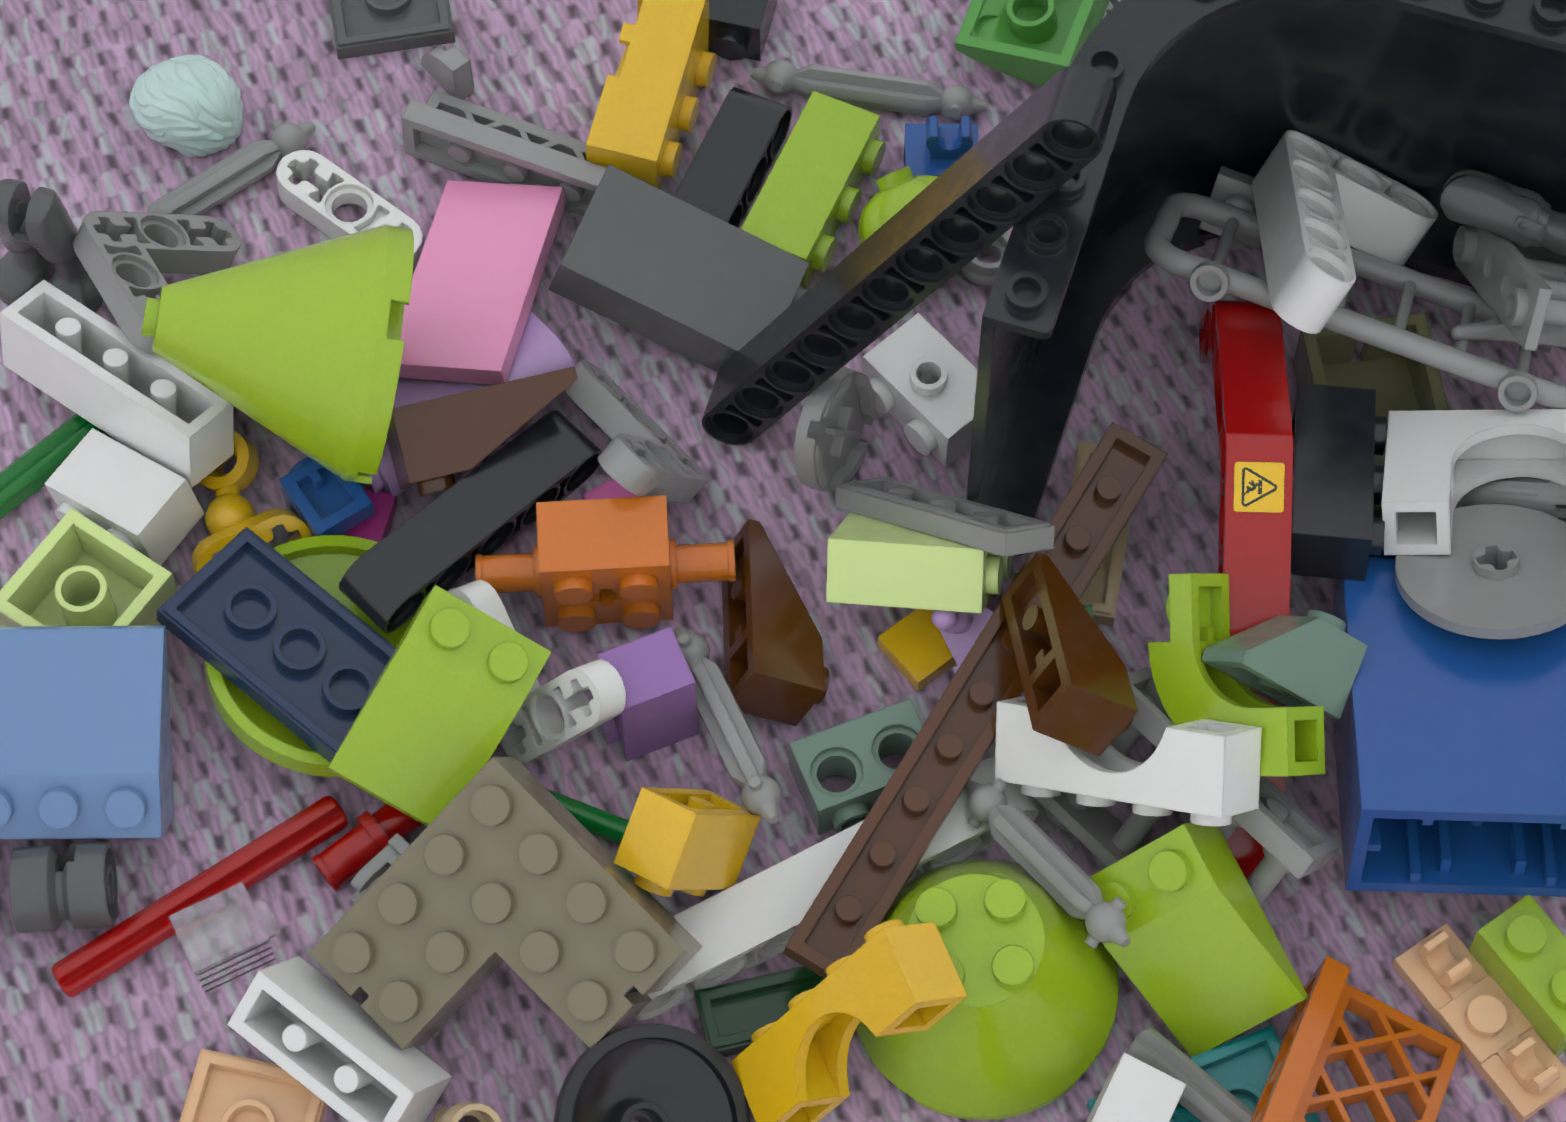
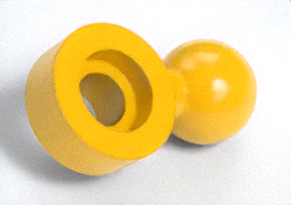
[199,431,259,535]

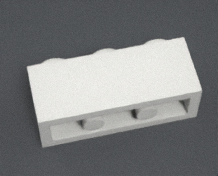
[227,956,452,1122]

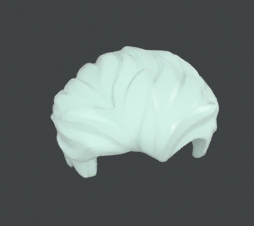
[129,55,243,158]

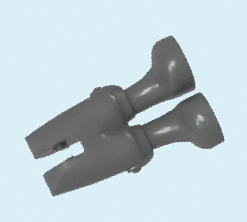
[1440,169,1566,257]
[0,178,103,313]

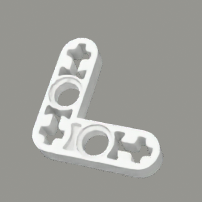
[276,150,423,272]
[448,579,626,763]

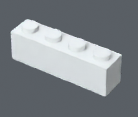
[0,279,234,489]

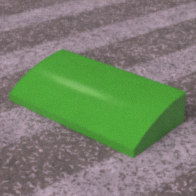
[955,0,1109,86]

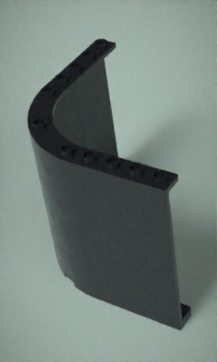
[966,0,1566,556]

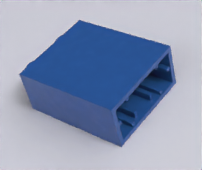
[1331,550,1566,897]

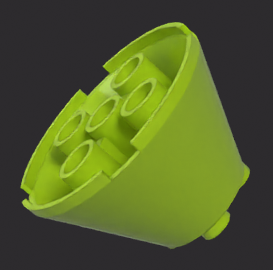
[856,859,1119,1121]

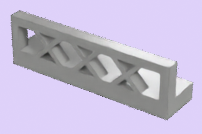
[401,90,606,216]

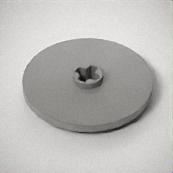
[1395,504,1566,640]

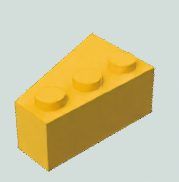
[586,0,717,189]

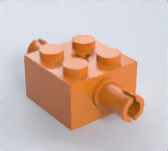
[475,495,736,632]

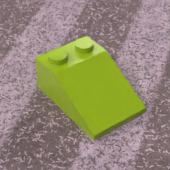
[327,585,551,826]
[1090,822,1309,1057]

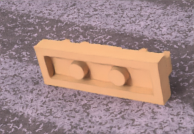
[1392,923,1566,1122]

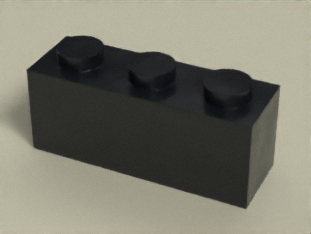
[1291,383,1387,581]

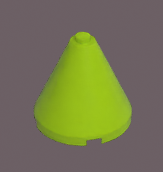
[141,225,414,485]

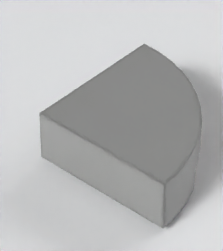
[421,45,474,99]

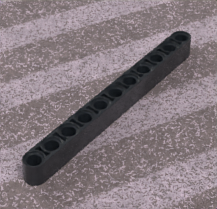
[702,65,1117,446]

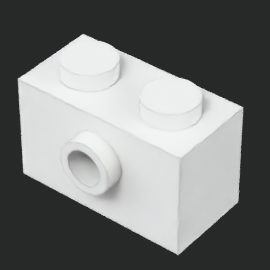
[862,313,977,467]
[44,428,205,566]

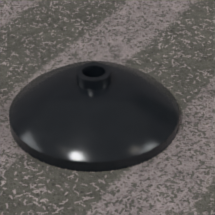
[554,1023,750,1122]

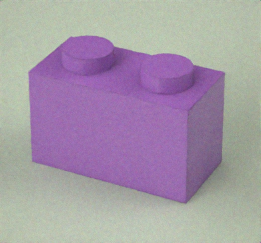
[597,626,699,762]

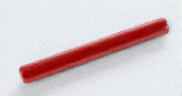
[51,796,348,997]

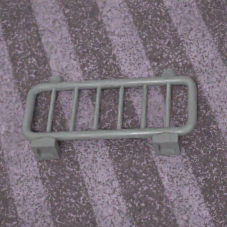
[1144,166,1566,412]

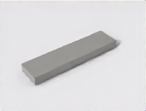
[835,477,1055,557]

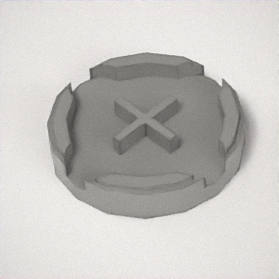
[794,367,876,492]

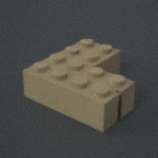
[309,757,703,1050]

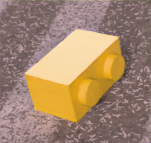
[613,787,761,897]

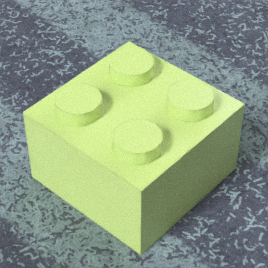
[0,508,178,627]

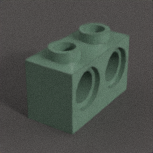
[789,698,923,835]

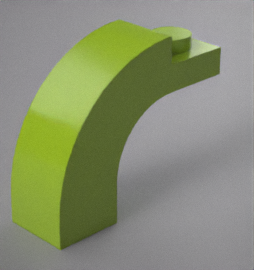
[1148,573,1326,776]

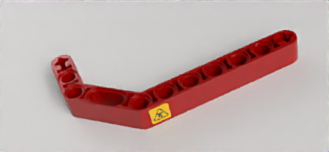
[1199,300,1293,882]

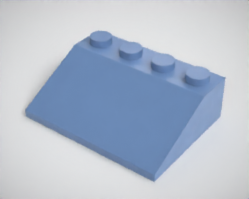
[0,625,174,839]

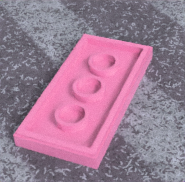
[399,180,567,385]

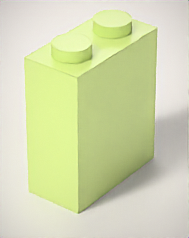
[826,512,1013,614]

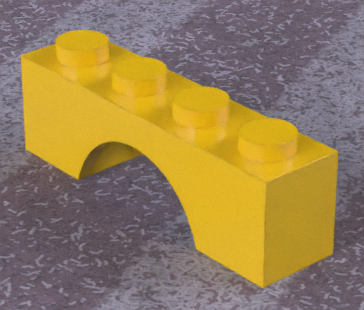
[731,919,968,1122]

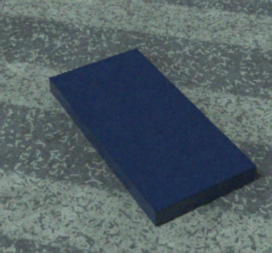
[157,527,396,763]

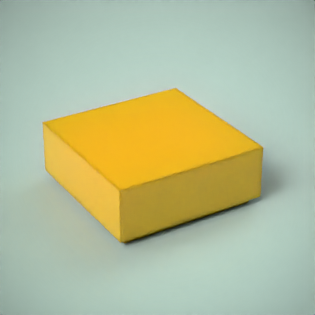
[877,609,956,692]

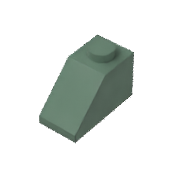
[1201,610,1368,719]

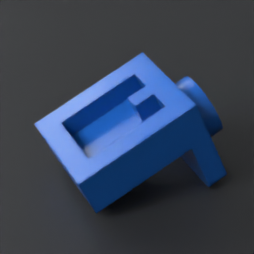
[279,457,376,536]

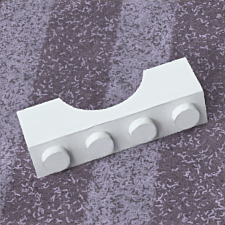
[995,696,1262,826]

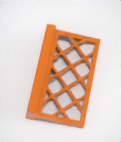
[1250,956,1462,1122]

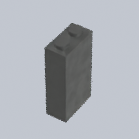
[548,164,809,372]

